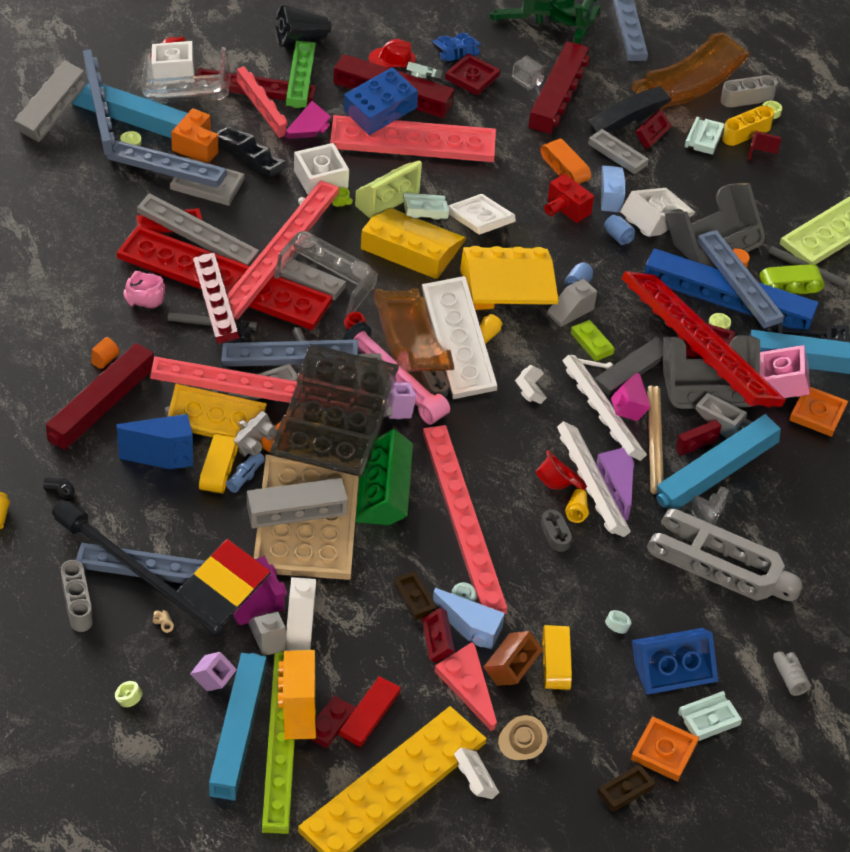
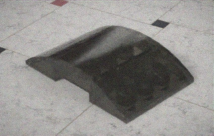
[270,344,399,477]

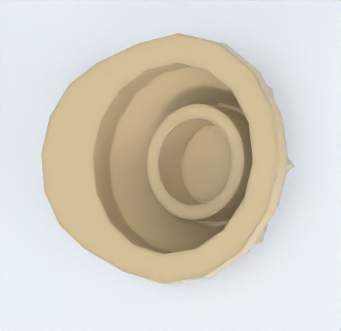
[498,715,548,760]

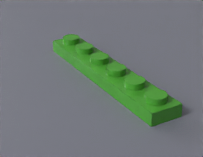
[286,41,316,108]

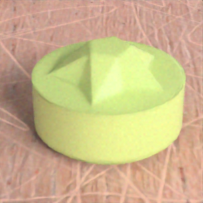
[762,101,782,119]
[120,131,142,146]
[708,313,731,330]
[115,681,142,707]

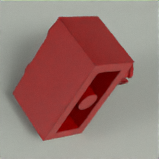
[544,173,594,223]

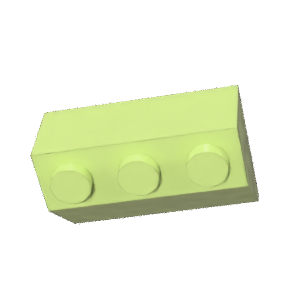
[355,160,422,219]

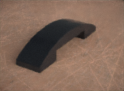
[760,323,849,342]

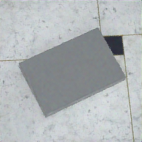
[170,158,245,206]

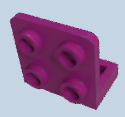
[233,556,287,625]

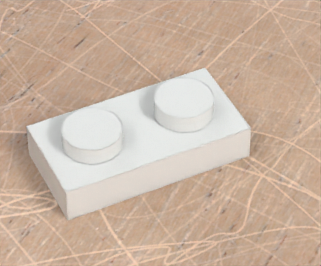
[454,748,499,799]

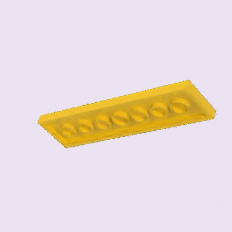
[298,706,486,852]

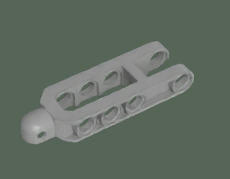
[647,509,802,601]

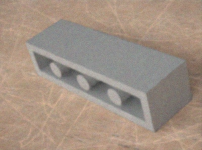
[14,60,89,142]
[247,478,348,528]

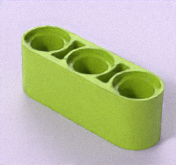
[759,264,825,294]

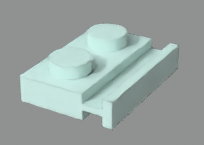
[406,62,443,79]
[685,117,725,155]
[403,193,449,219]
[678,691,742,741]

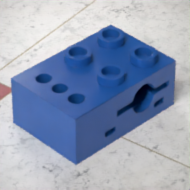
[344,67,418,135]

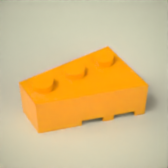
[278,650,316,740]

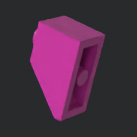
[284,101,331,139]
[611,373,651,421]

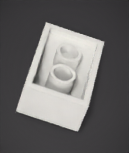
[620,188,695,237]

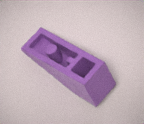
[596,448,634,521]

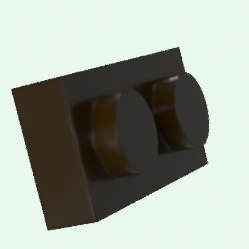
[393,571,437,621]
[597,764,656,812]

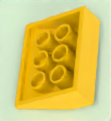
[361,208,466,279]
[460,246,559,304]

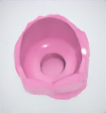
[123,271,166,309]

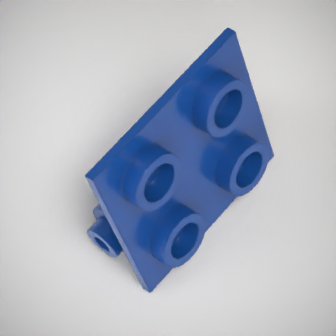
[432,33,481,62]

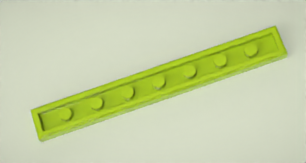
[262,652,295,834]

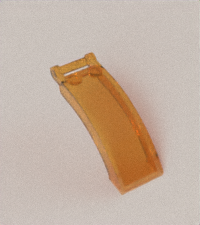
[631,32,750,110]
[374,289,455,372]

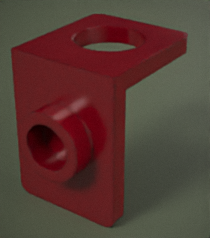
[747,131,781,161]

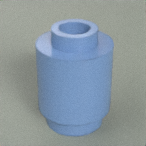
[604,215,635,245]
[564,263,593,287]

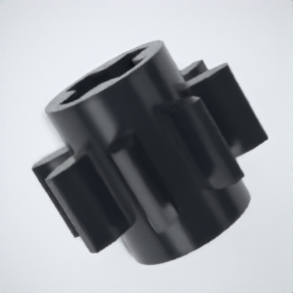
[229,319,254,343]

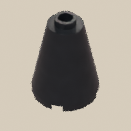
[275,5,331,45]

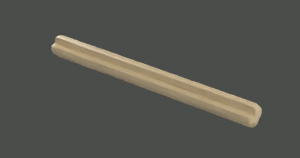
[647,385,664,494]

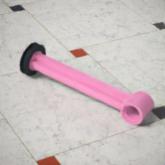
[343,322,450,425]

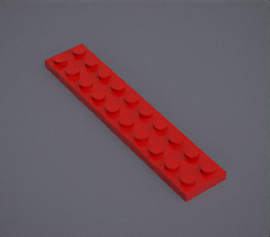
[116,225,332,330]
[621,271,786,407]

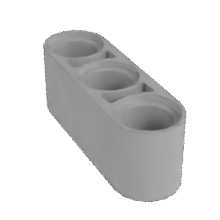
[720,75,778,107]
[61,560,93,632]

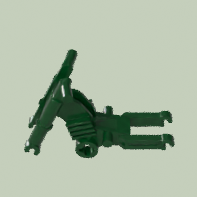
[489,0,601,45]

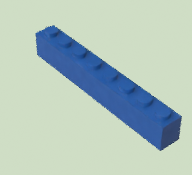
[644,248,819,330]

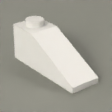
[285,577,316,651]

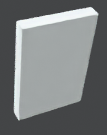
[448,194,516,235]

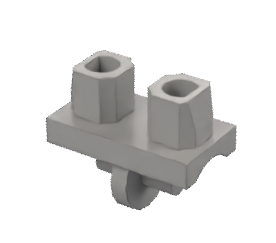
[233,411,278,456]

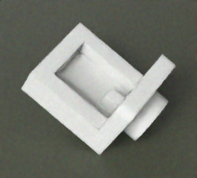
[515,365,547,404]

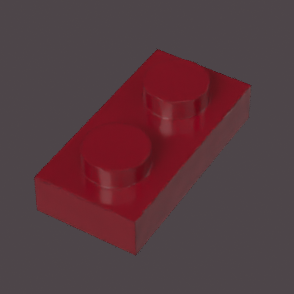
[635,109,671,149]
[675,420,722,456]
[422,608,455,663]
[311,695,356,749]

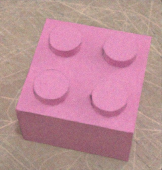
[760,345,810,398]

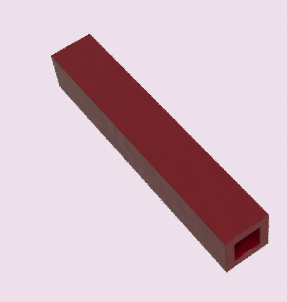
[46,343,154,450]

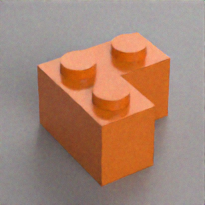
[171,108,218,164]

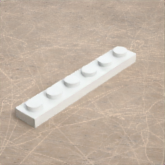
[562,355,647,461]
[557,421,631,537]

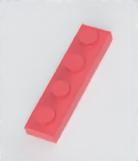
[237,66,288,138]

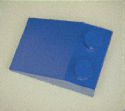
[117,414,193,469]

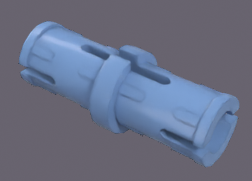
[226,452,265,493]

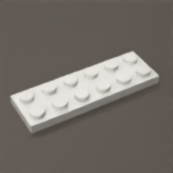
[422,276,497,399]

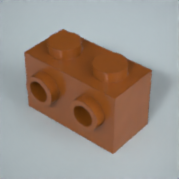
[483,631,543,686]

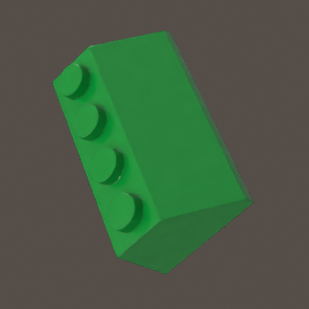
[355,429,413,525]

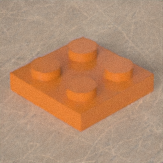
[790,387,848,437]
[631,716,699,782]

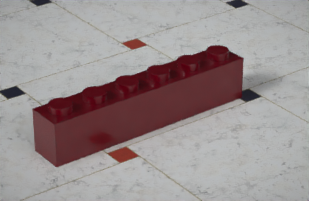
[528,41,591,134]
[333,54,454,118]

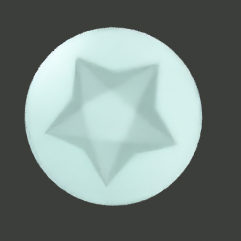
[451,582,477,602]
[605,610,631,634]

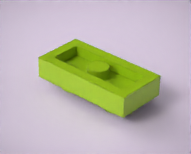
[571,320,615,362]

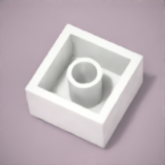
[152,41,195,86]
[294,143,349,195]

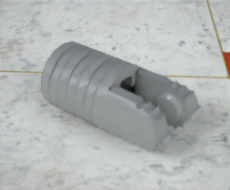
[773,651,811,696]

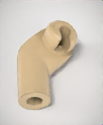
[153,610,174,633]

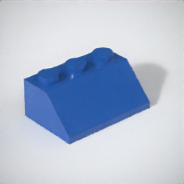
[632,628,718,694]

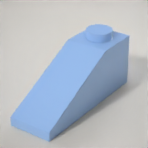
[601,166,625,212]
[433,588,505,650]

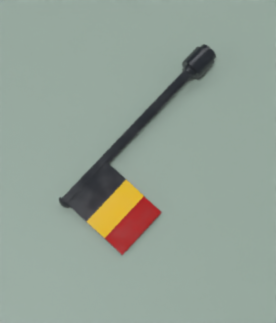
[52,500,271,637]

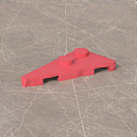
[434,642,497,731]

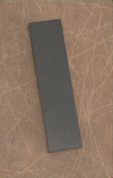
[594,337,663,396]

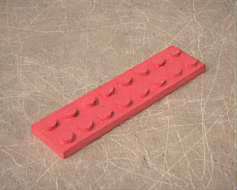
[330,115,496,162]

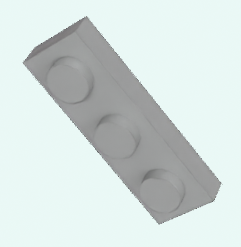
[588,129,649,174]
[278,257,346,301]

